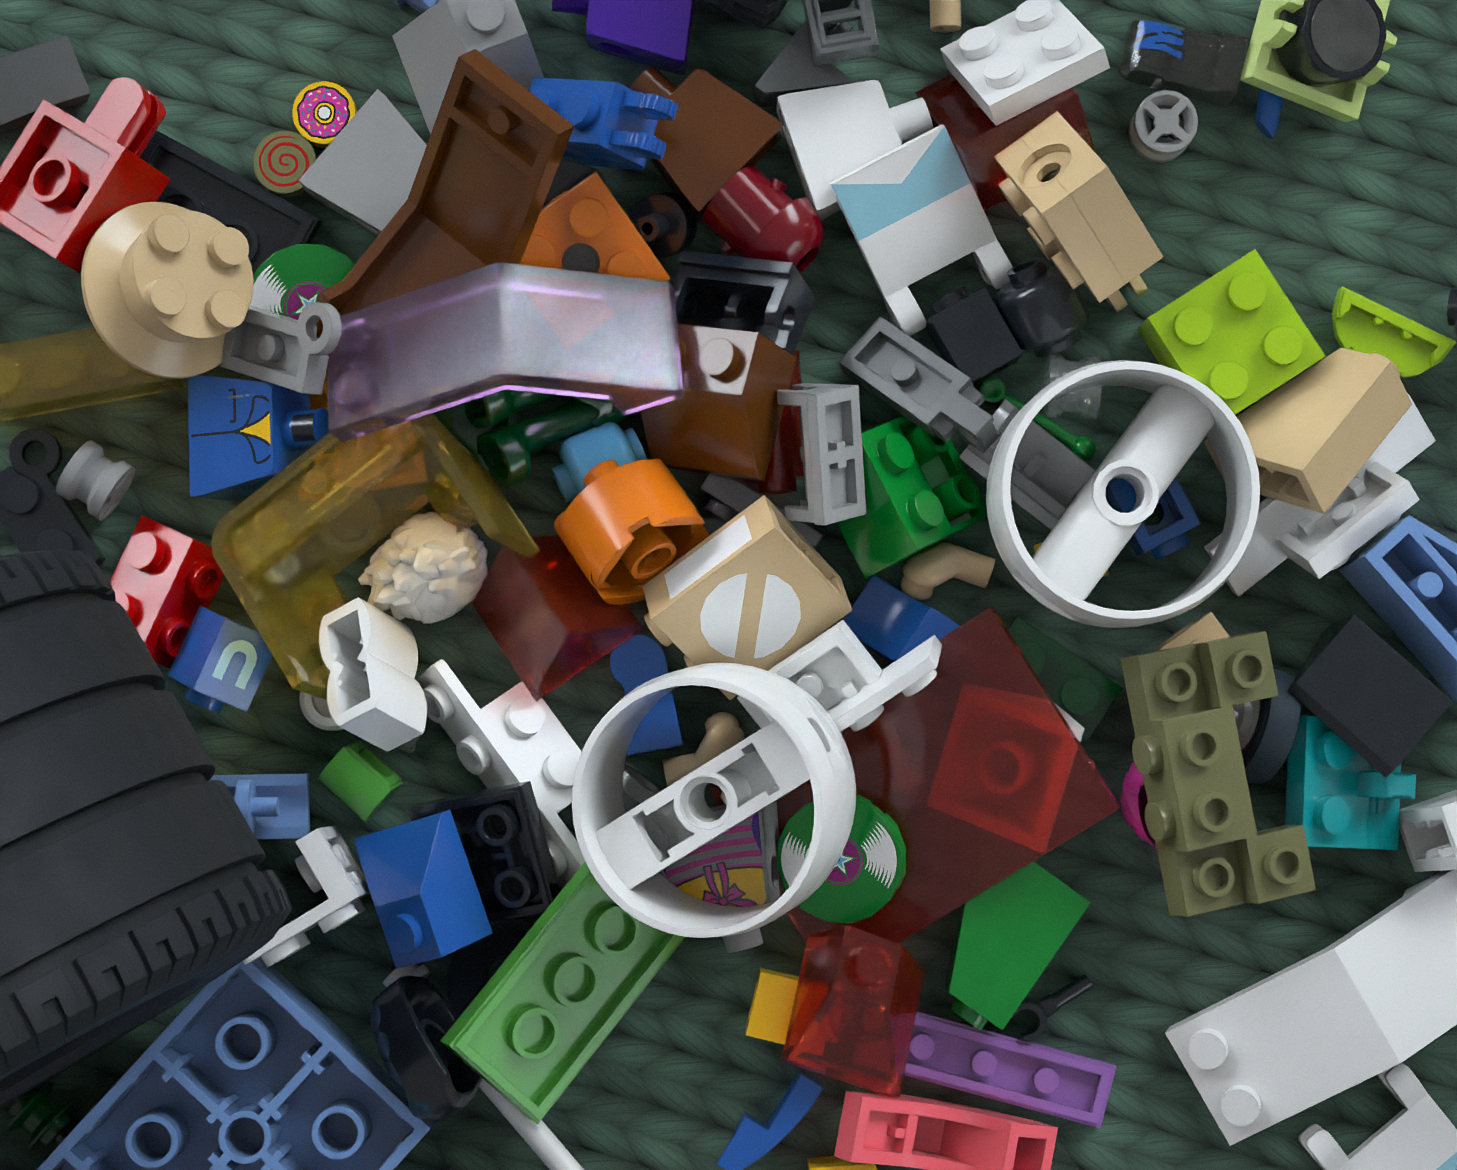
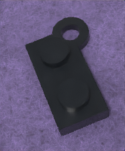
[0,428,106,564]

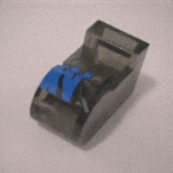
[1118,20,1249,108]

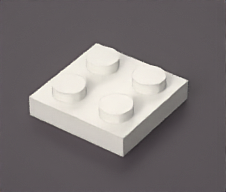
[940,0,1110,126]

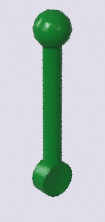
[980,378,1096,461]

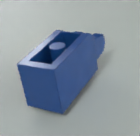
[529,77,679,170]

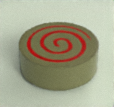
[253,131,318,197]

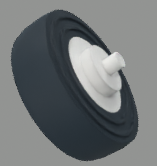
[1232,669,1301,784]

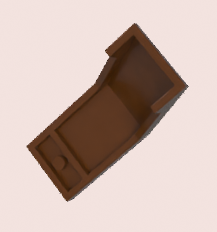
[316,49,574,416]

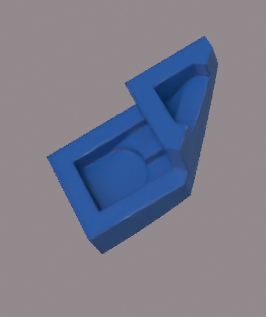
[716,1068,824,1170]

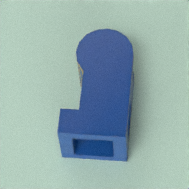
[610,634,683,757]

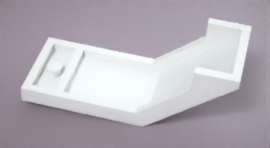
[1165,870,1457,1146]

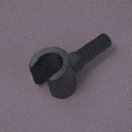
[1011,974,1093,1041]

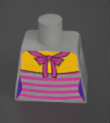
[661,801,784,953]

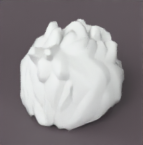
[358,512,488,624]

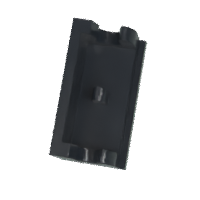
[665,251,816,355]

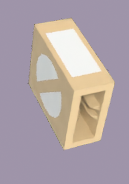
[642,495,852,700]

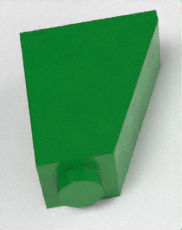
[944,826,1091,1031]

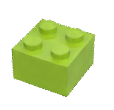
[1137,249,1326,415]

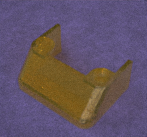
[211,390,540,700]

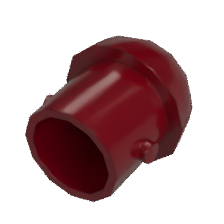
[703,166,824,274]

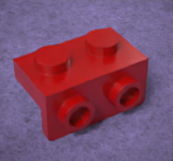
[110,515,231,669]

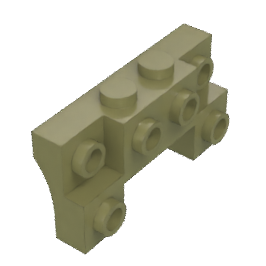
[1120,631,1316,917]

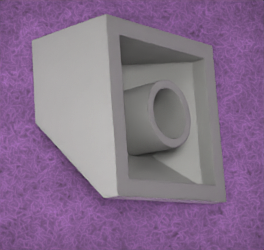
[392,0,544,135]

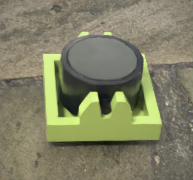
[1240,0,1397,122]

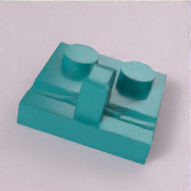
[1285,716,1416,850]

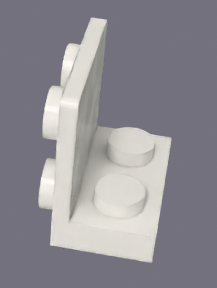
[243,825,370,968]

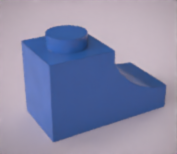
[844,575,985,698]

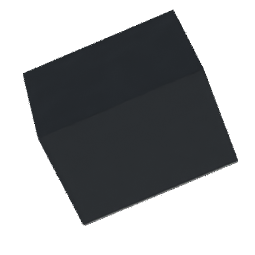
[1288,614,1453,778]

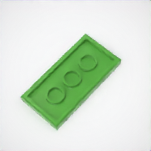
[441,862,685,1124]

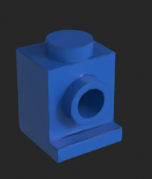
[1105,477,1201,561]

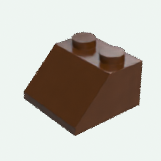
[634,321,797,481]

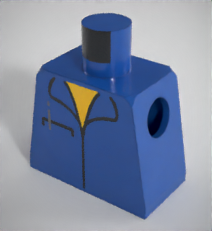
[188,375,335,501]

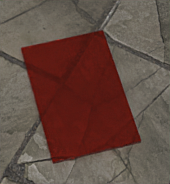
[709,606,1121,984]

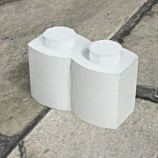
[319,597,427,752]

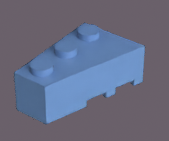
[1339,515,1457,703]

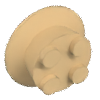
[81,202,254,379]

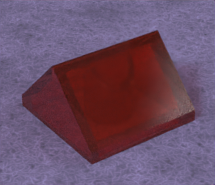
[472,535,643,702]

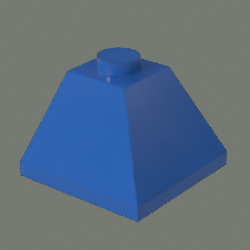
[353,810,493,969]

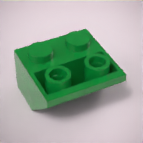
[836,416,988,579]

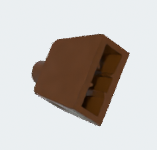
[629,65,783,223]

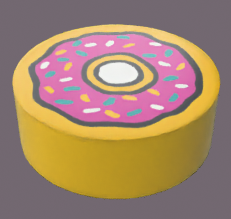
[292,81,357,148]

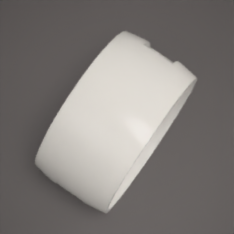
[986,360,1260,628]
[572,663,856,938]

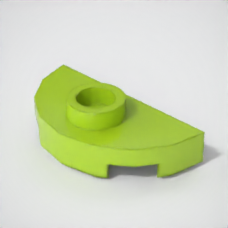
[1331,286,1456,379]

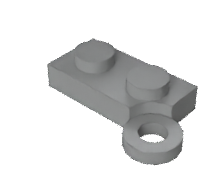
[220,302,342,395]

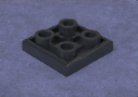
[408,781,561,923]

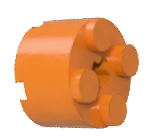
[554,459,709,605]

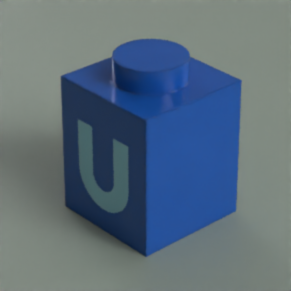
[167,605,279,713]

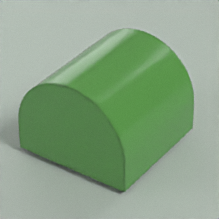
[318,741,403,822]

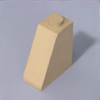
[1204,347,1412,514]

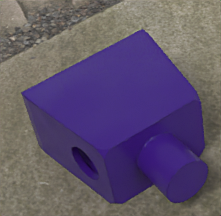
[552,0,695,75]

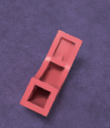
[834,1091,1058,1170]

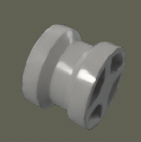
[1128,90,1198,163]
[56,440,136,521]

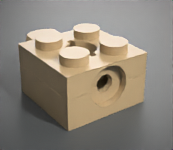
[994,111,1163,312]

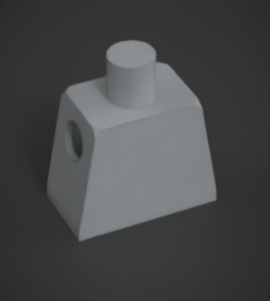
[298,89,427,236]

